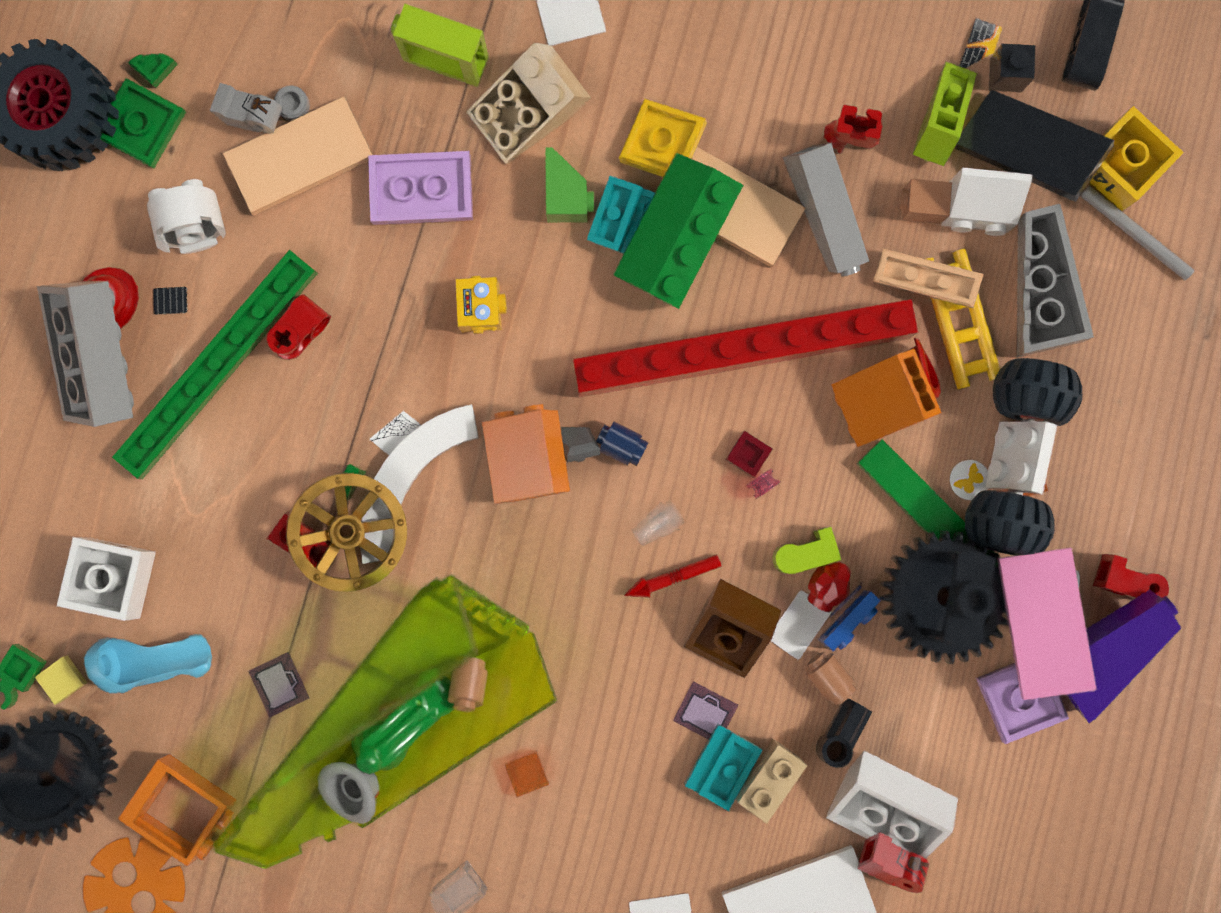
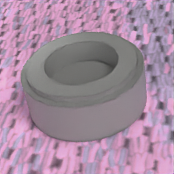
[274,85,310,121]

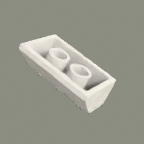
[826,751,958,859]

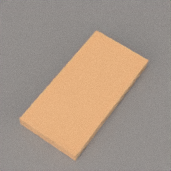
[223,96,372,215]
[692,147,806,268]

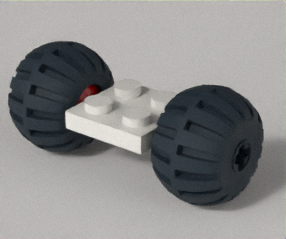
[965,358,1083,555]

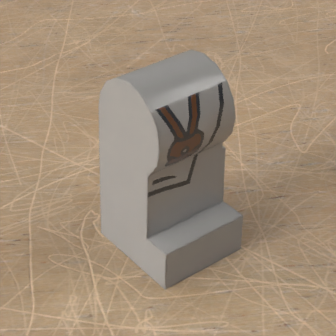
[210,83,283,134]

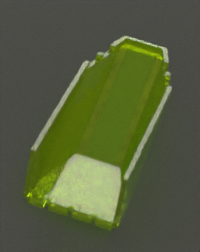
[214,575,558,869]

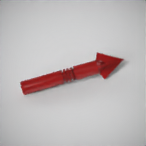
[624,554,722,598]

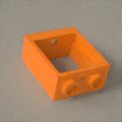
[118,754,237,866]

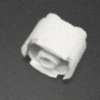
[147,179,226,254]

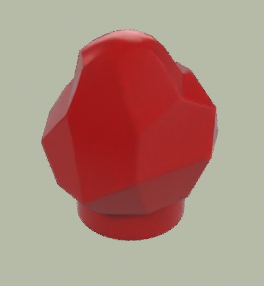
[807,562,851,613]

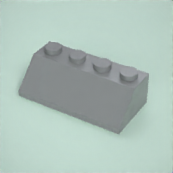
[37,281,134,427]

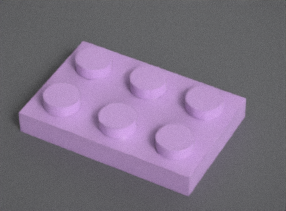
[368,151,473,225]

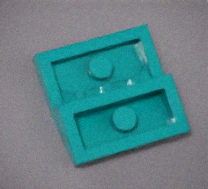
[587,176,655,254]

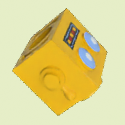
[455,276,507,334]

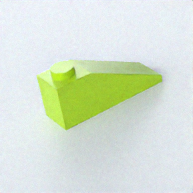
[912,62,977,166]

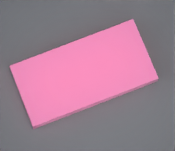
[997,548,1096,700]

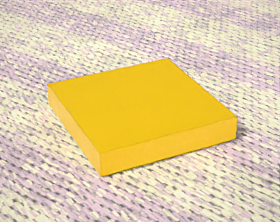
[619,99,707,177]

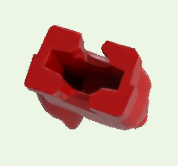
[823,105,882,154]

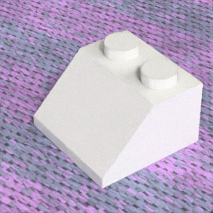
[941,168,1032,236]

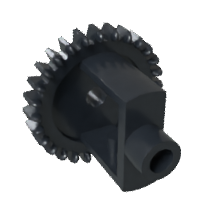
[879,530,1009,664]
[0,710,118,847]

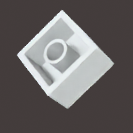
[57,537,156,621]

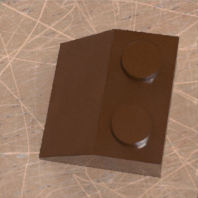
[684,579,782,678]

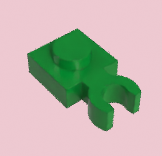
[0,643,47,710]

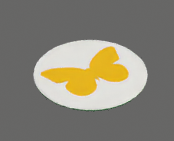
[950,460,989,500]

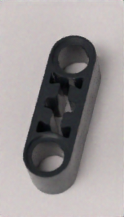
[1062,0,1125,91]

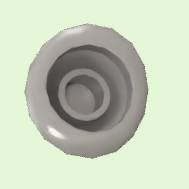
[318,762,379,824]

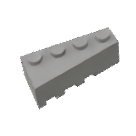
[1017,204,1094,358]

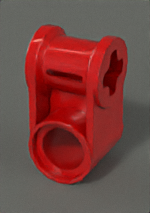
[267,294,331,360]

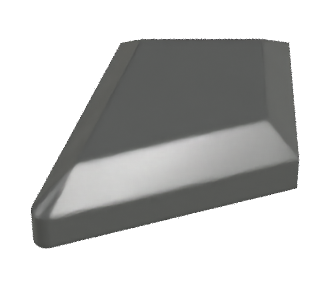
[560,427,600,463]

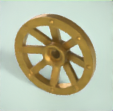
[286,473,407,592]

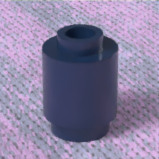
[596,421,648,466]

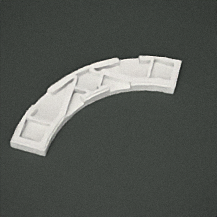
[361,404,479,564]

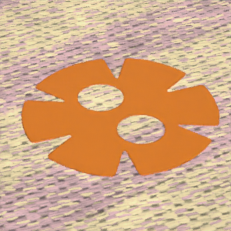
[83,837,185,913]

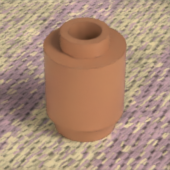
[806,652,856,706]
[448,657,488,712]

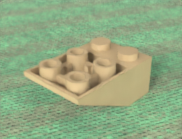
[466,43,591,164]

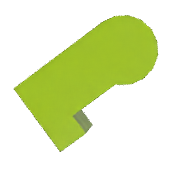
[772,527,841,574]

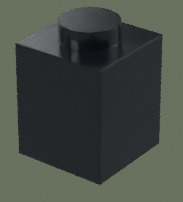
[989,43,1036,93]

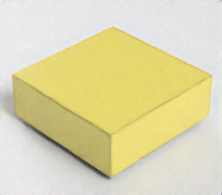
[35,655,87,705]

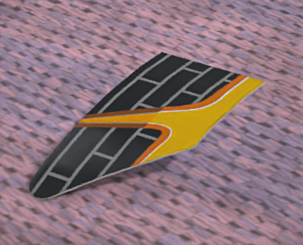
[959,18,1002,69]

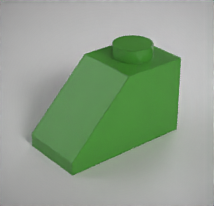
[545,147,594,223]

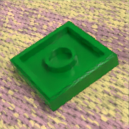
[101,78,186,169]

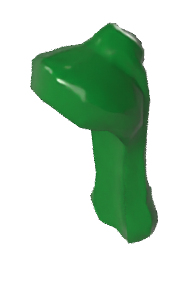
[352,669,454,775]

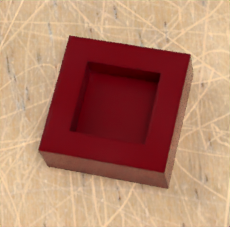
[725,431,773,478]

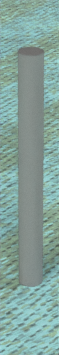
[1080,185,1195,280]

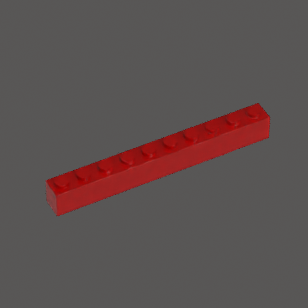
[573,299,918,397]

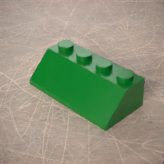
[613,153,744,309]

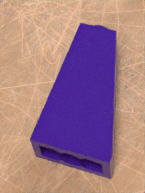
[1067,590,1181,723]

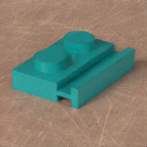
[684,723,762,811]

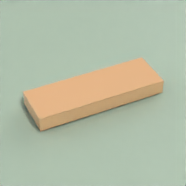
[873,249,984,308]

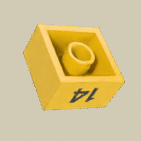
[1090,106,1184,211]

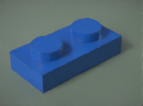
[818,590,881,651]

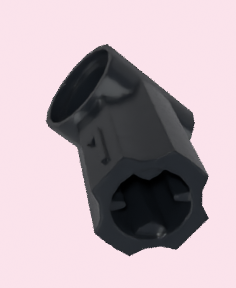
[816,698,872,768]

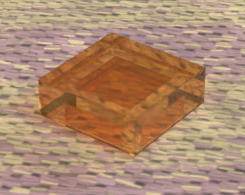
[505,751,549,797]

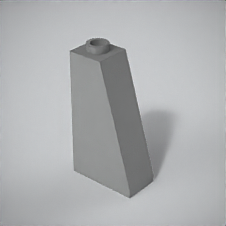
[783,143,869,277]

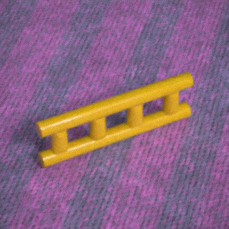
[926,249,1000,390]

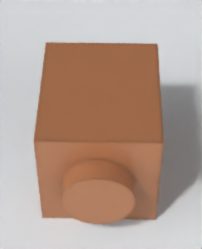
[897,179,952,224]

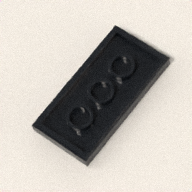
[955,89,1114,202]

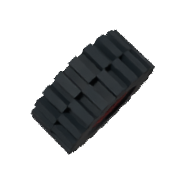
[0,39,119,171]

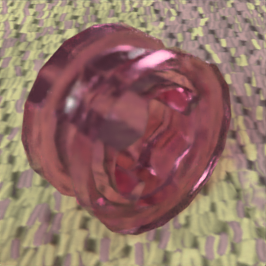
[746,468,781,499]

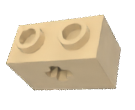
[736,739,807,824]

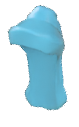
[84,634,212,693]

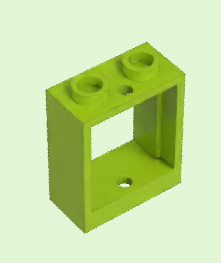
[391,4,489,87]

